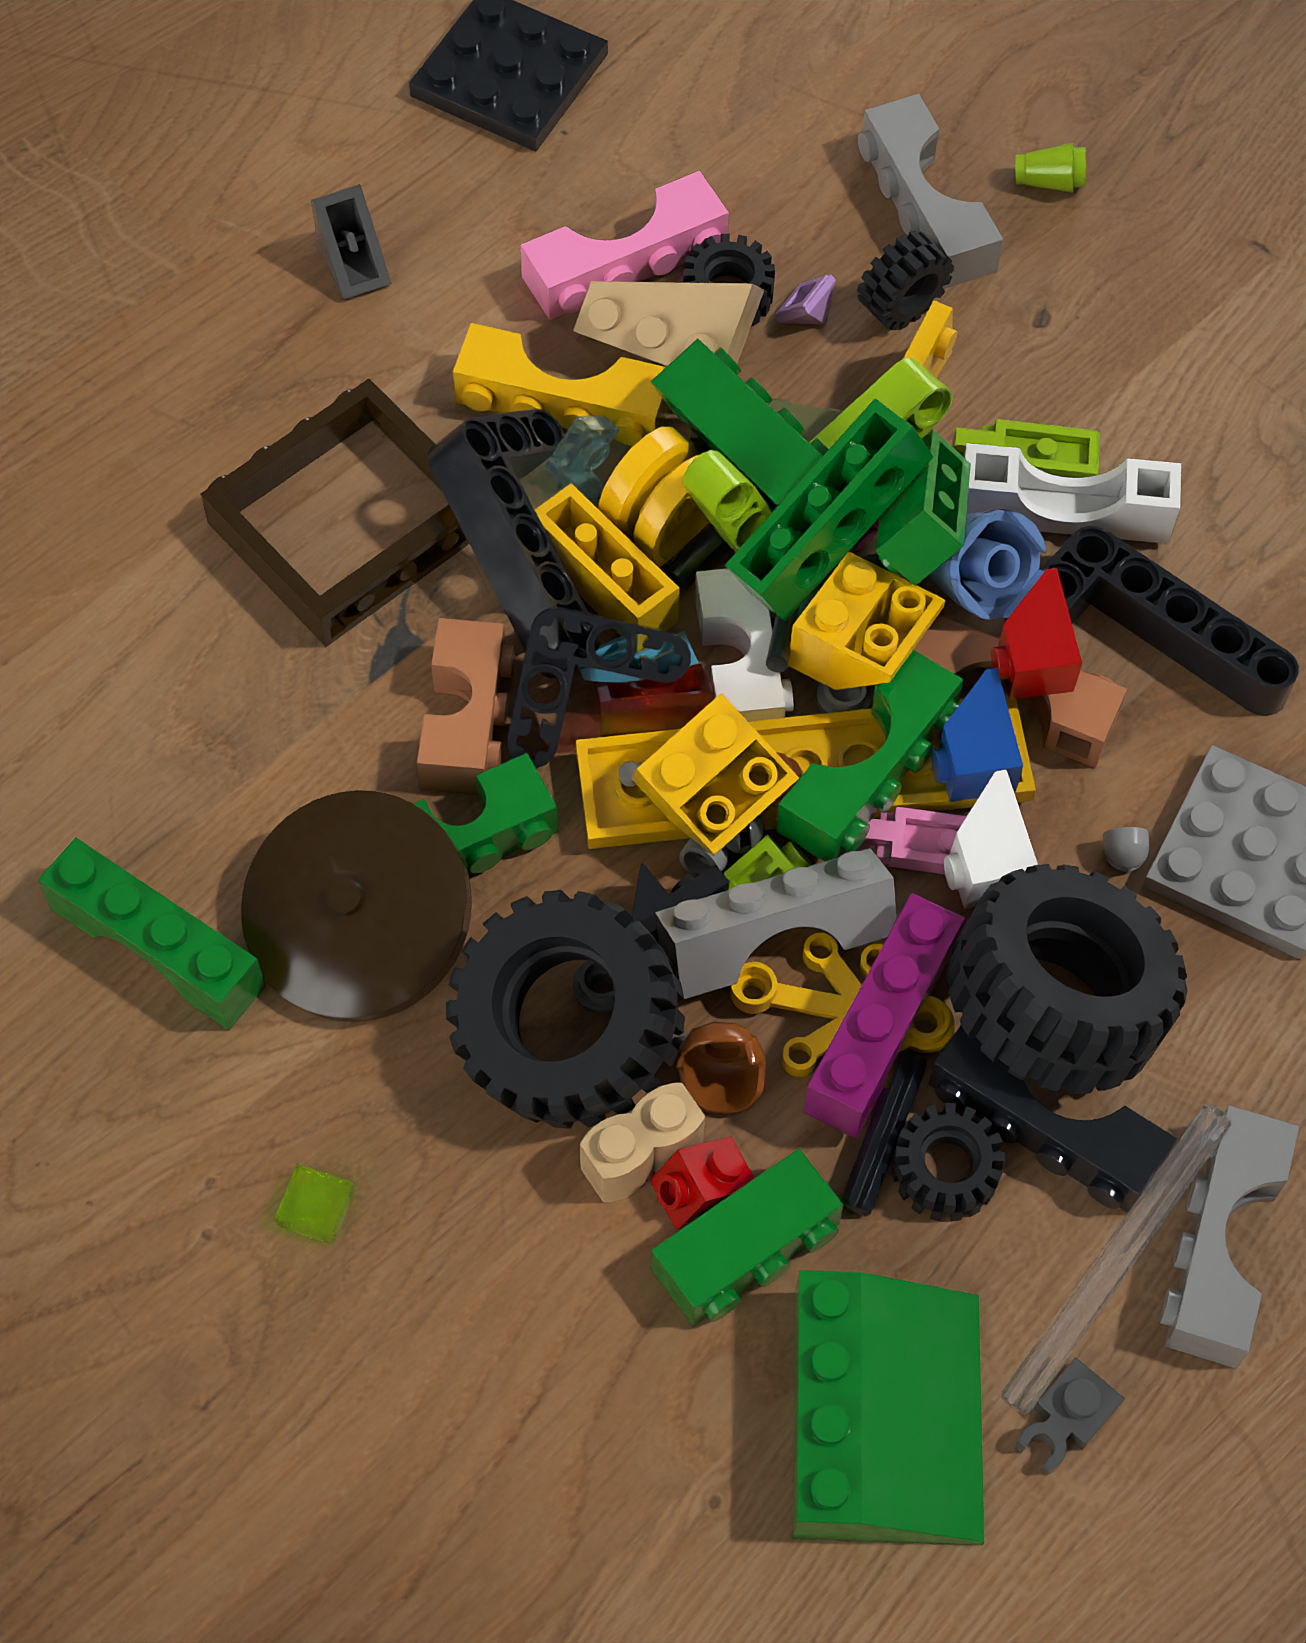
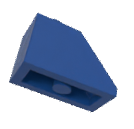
[931,668,1023,802]

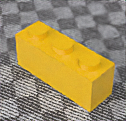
[535,483,679,652]

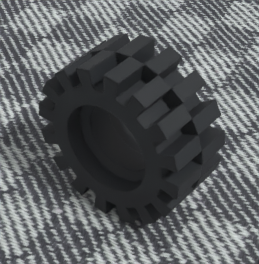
[857,231,954,330]
[683,233,775,326]
[892,1103,1005,1222]

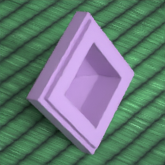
[774,274,836,325]

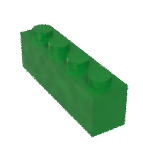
[650,338,829,510]

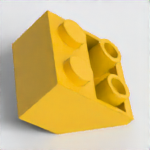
[788,552,945,690]
[631,693,799,856]

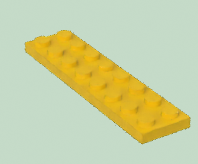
[575,694,1036,849]

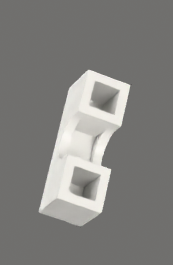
[695,569,794,721]

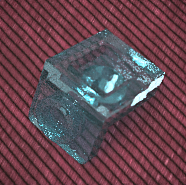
[544,416,619,500]

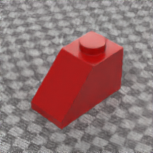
[991,568,1082,700]

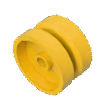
[598,427,710,567]

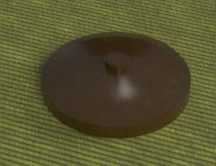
[241,790,472,1022]

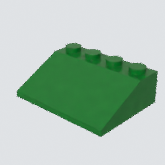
[793,1270,984,1545]

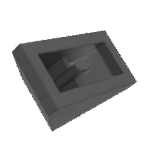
[311,184,392,299]

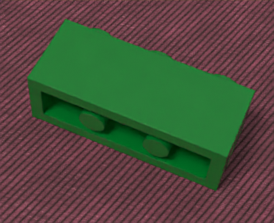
[875,429,971,586]
[650,1148,843,1327]

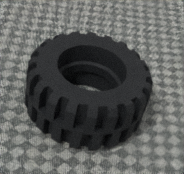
[946,864,1188,1093]
[446,890,685,1129]

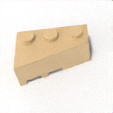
[573,281,764,366]

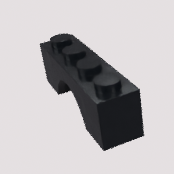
[928,1025,1177,1214]

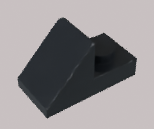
[632,863,730,943]

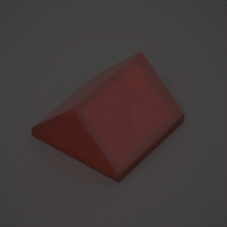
[594,664,714,737]

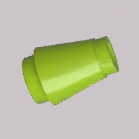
[1015,142,1086,193]

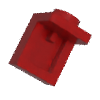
[651,1136,755,1229]

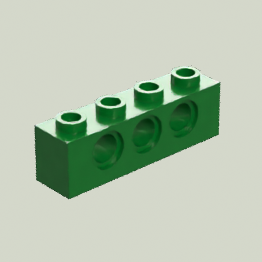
[725,398,934,622]

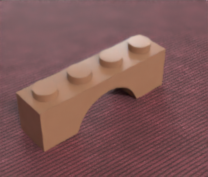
[914,613,1127,768]

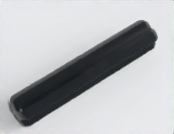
[841,1050,927,1217]

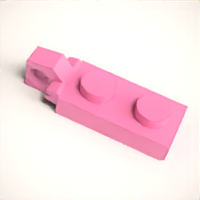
[856,806,967,874]

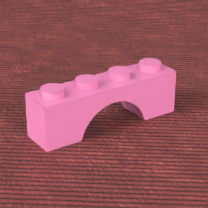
[520,171,729,320]

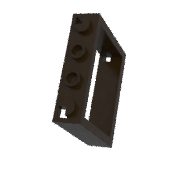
[200,379,470,647]

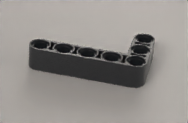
[428,409,600,678]
[1000,526,1299,716]

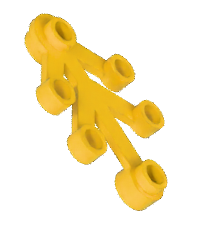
[730,932,955,1077]

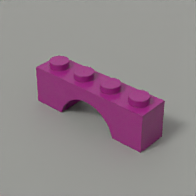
[803,893,965,1139]

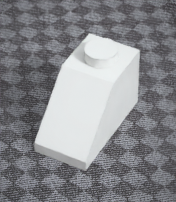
[944,770,1038,909]

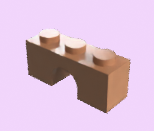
[417,618,515,794]

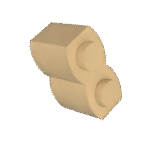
[580,1083,705,1202]

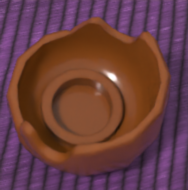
[676,1022,766,1115]

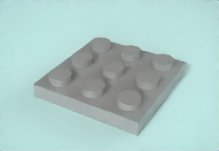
[1142,745,1306,960]

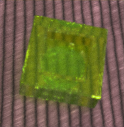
[274,1164,355,1245]

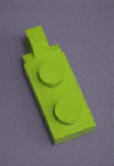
[952,419,1100,478]

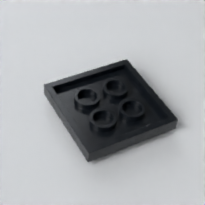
[409,0,608,152]

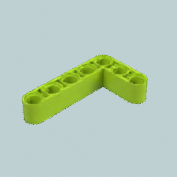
[683,358,953,552]

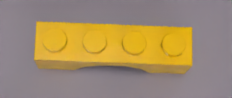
[453,323,668,446]

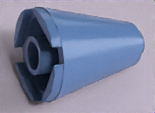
[925,509,1046,620]

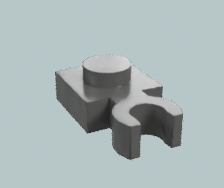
[1015,1357,1125,1475]

